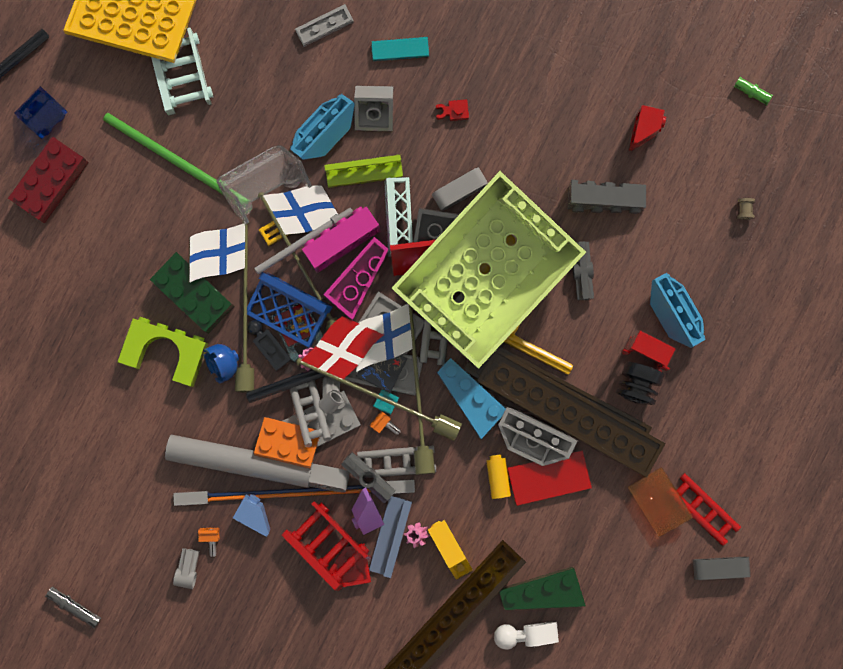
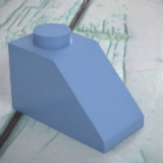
[233,494,270,537]

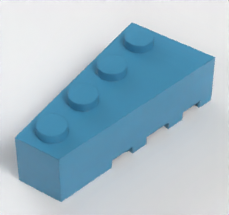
[437,358,506,439]

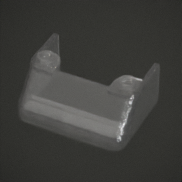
[216,145,312,224]

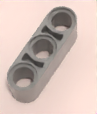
[432,167,488,211]

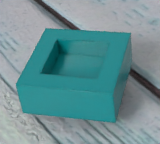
[373,390,399,415]

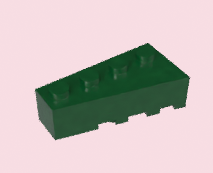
[499,567,586,610]

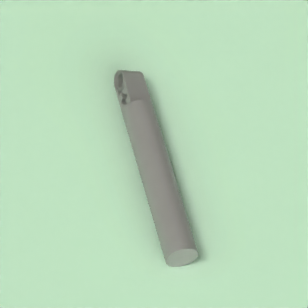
[165,435,350,492]

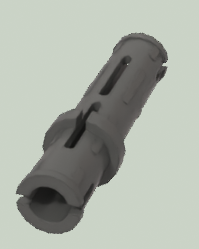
[45,586,101,628]

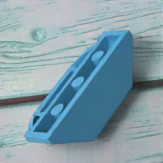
[290,94,355,160]
[650,273,705,348]

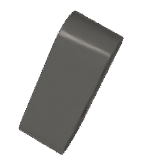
[693,557,751,580]

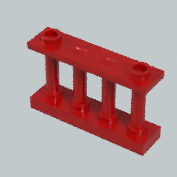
[282,501,371,591]

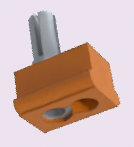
[369,411,401,435]
[198,528,220,557]

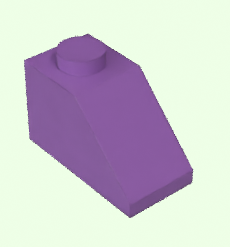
[352,488,384,535]

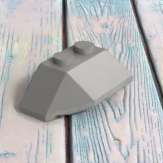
[498,407,577,466]

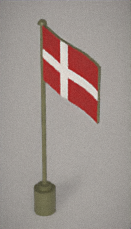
[296,316,462,441]

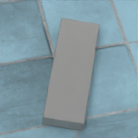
[295,4,354,47]

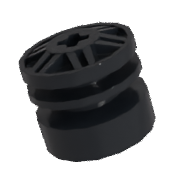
[616,361,665,406]

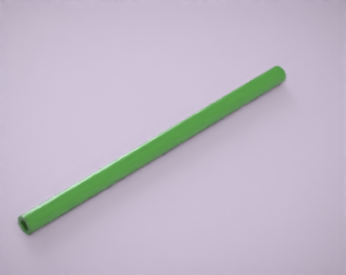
[103,113,251,209]

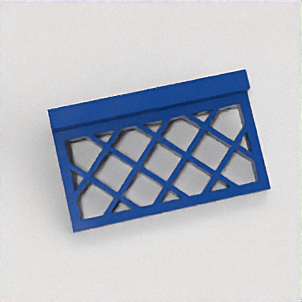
[247,272,332,348]

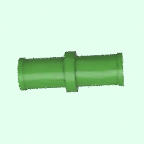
[734,77,773,106]

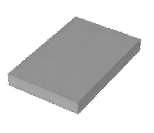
[358,291,424,354]

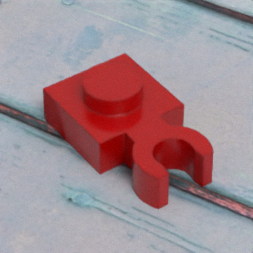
[436,99,469,121]

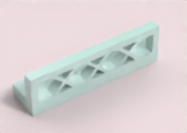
[384,177,413,257]

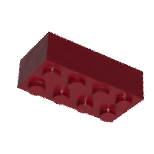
[8,136,89,224]

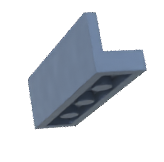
[369,496,412,578]

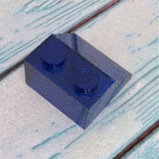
[14,86,68,139]

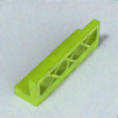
[324,155,403,188]

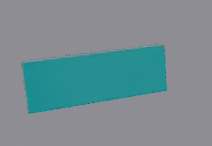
[371,37,429,61]

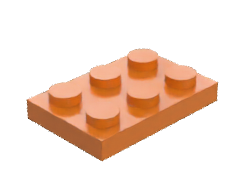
[254,417,320,469]

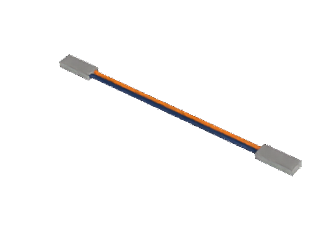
[173,480,415,506]

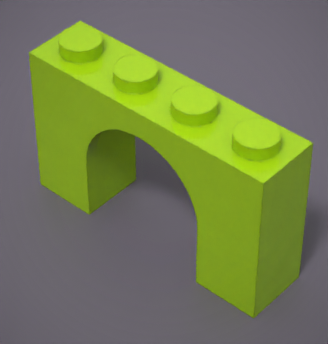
[118,317,208,387]

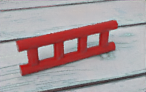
[666,473,741,546]

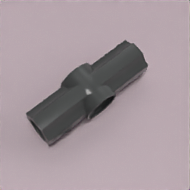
[572,241,594,301]
[341,452,396,503]

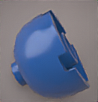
[203,344,239,384]

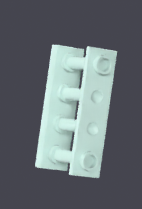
[151,28,213,115]

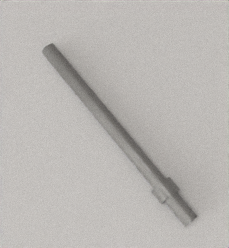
[254,208,353,274]

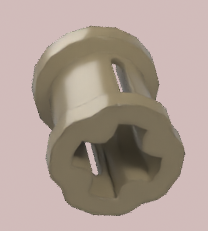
[737,198,755,220]

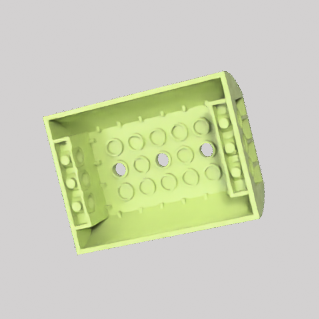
[392,171,586,368]

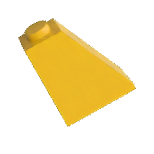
[428,520,473,580]

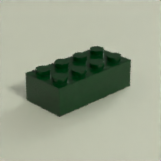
[150,252,235,334]

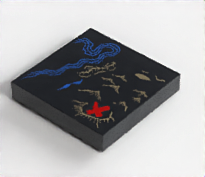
[356,355,408,393]

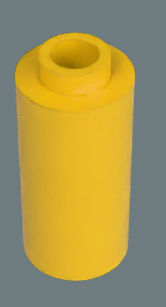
[486,455,511,499]

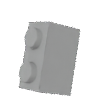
[354,86,393,131]

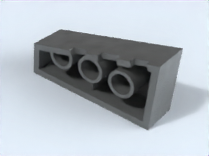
[568,180,646,214]
[414,208,459,242]

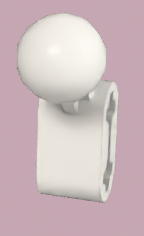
[494,621,559,650]

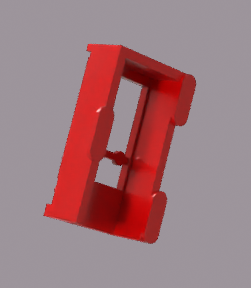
[621,331,676,372]

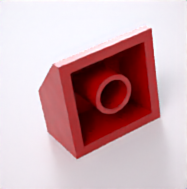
[629,105,666,151]

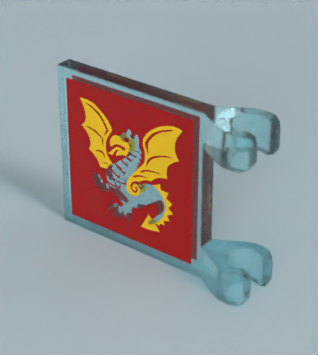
[270,303,323,362]

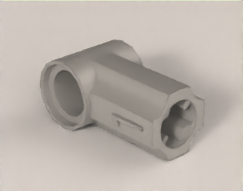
[319,376,344,414]
[173,548,200,589]

